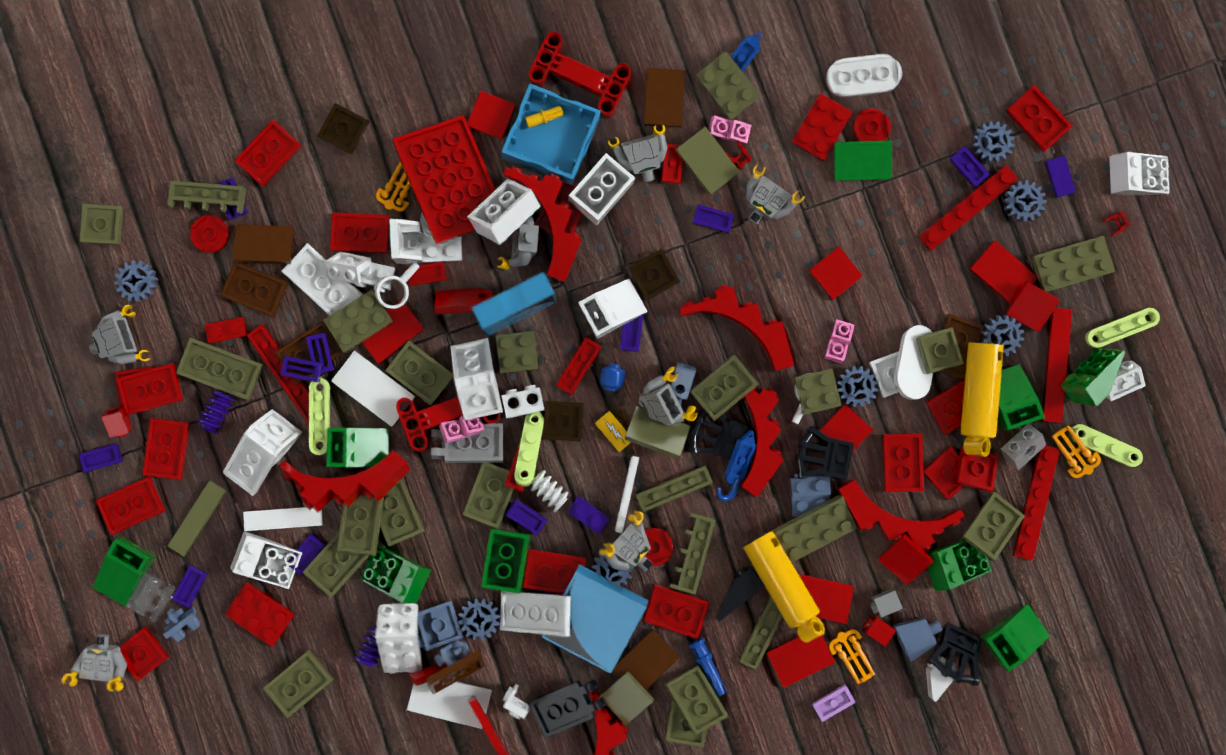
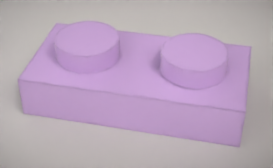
[812,684,856,722]

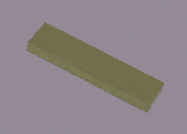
[635,465,713,513]
[168,480,227,556]
[738,595,782,671]

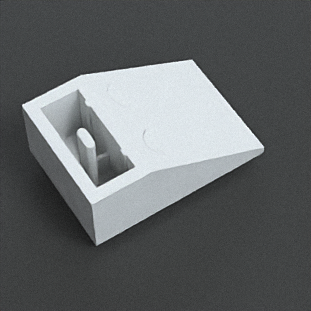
[1109,152,1169,195]
[578,279,648,339]
[230,531,302,589]

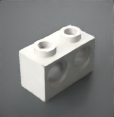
[502,385,545,419]

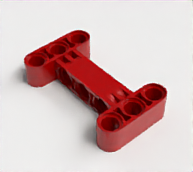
[529,32,631,119]
[396,397,500,451]

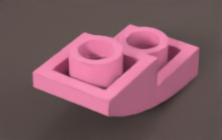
[709,115,751,144]
[824,319,855,364]
[439,415,485,443]

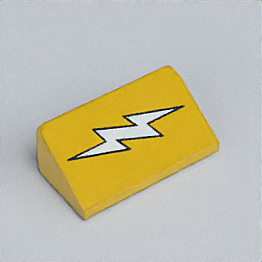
[595,411,631,452]

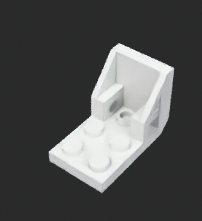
[390,219,462,264]
[450,338,503,420]
[223,409,302,496]

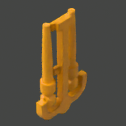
[376,161,411,212]
[1052,425,1101,478]
[829,629,875,684]

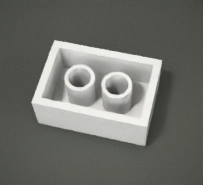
[568,153,635,225]
[467,179,540,245]

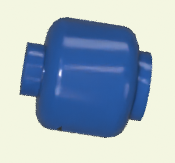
[599,363,626,392]

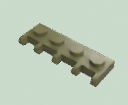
[168,181,246,214]
[669,513,716,595]

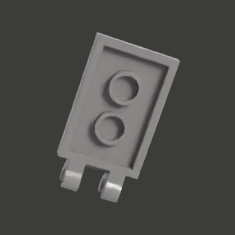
[431,423,503,463]

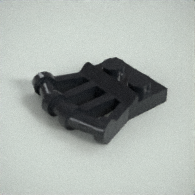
[687,409,748,460]
[795,426,854,481]
[927,622,982,686]

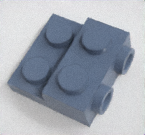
[789,474,831,517]
[417,601,463,651]

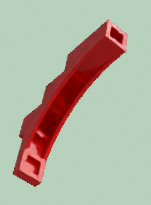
[503,166,582,283]
[679,285,794,372]
[740,387,784,497]
[280,451,410,513]
[836,480,965,551]
[588,691,629,755]

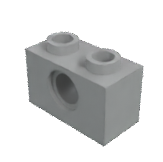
[1001,423,1046,471]

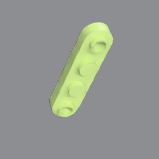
[1085,308,1160,348]
[309,378,330,455]
[514,412,544,486]
[1068,424,1143,467]

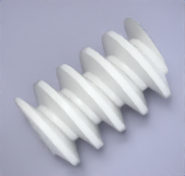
[528,470,568,513]

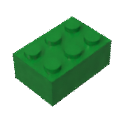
[481,528,531,594]

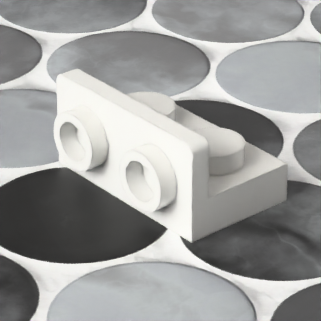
[326,252,372,284]
[355,262,396,293]
[1107,360,1146,401]

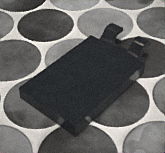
[528,679,607,738]

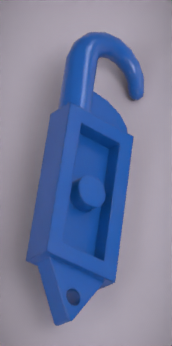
[731,32,761,72]
[716,430,757,501]

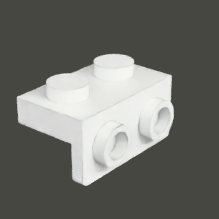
[503,684,529,719]

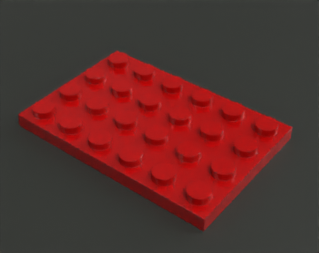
[392,115,496,245]

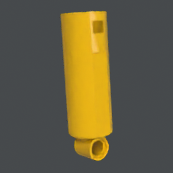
[960,342,1004,457]
[743,531,825,643]

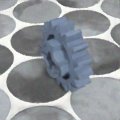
[972,121,1015,163]
[1003,180,1047,223]
[114,260,158,302]
[981,315,1024,356]
[836,366,879,407]
[592,552,634,587]
[458,598,500,641]

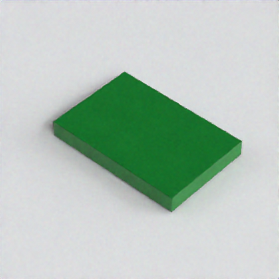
[834,141,892,181]

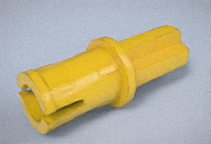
[525,106,563,129]

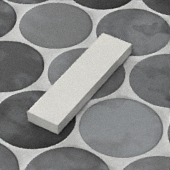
[615,456,639,533]
[243,507,323,531]

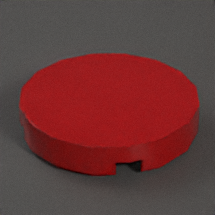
[852,108,891,142]
[190,215,230,254]
[645,528,673,566]

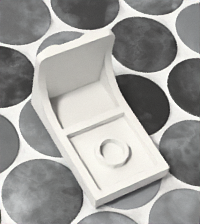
[376,603,423,674]

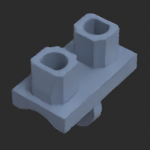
[163,607,200,642]
[435,640,469,667]

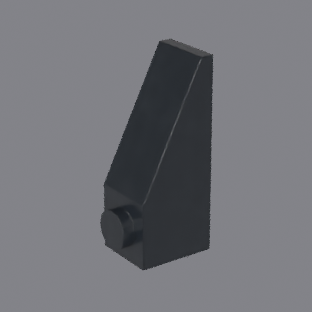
[715,566,765,622]

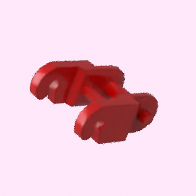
[725,141,752,170]
[1102,211,1132,237]

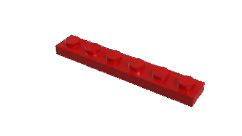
[918,165,1019,251]
[1012,446,1060,561]

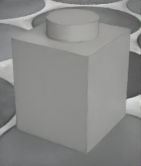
[870,589,903,618]

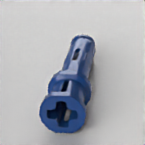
[688,637,727,697]

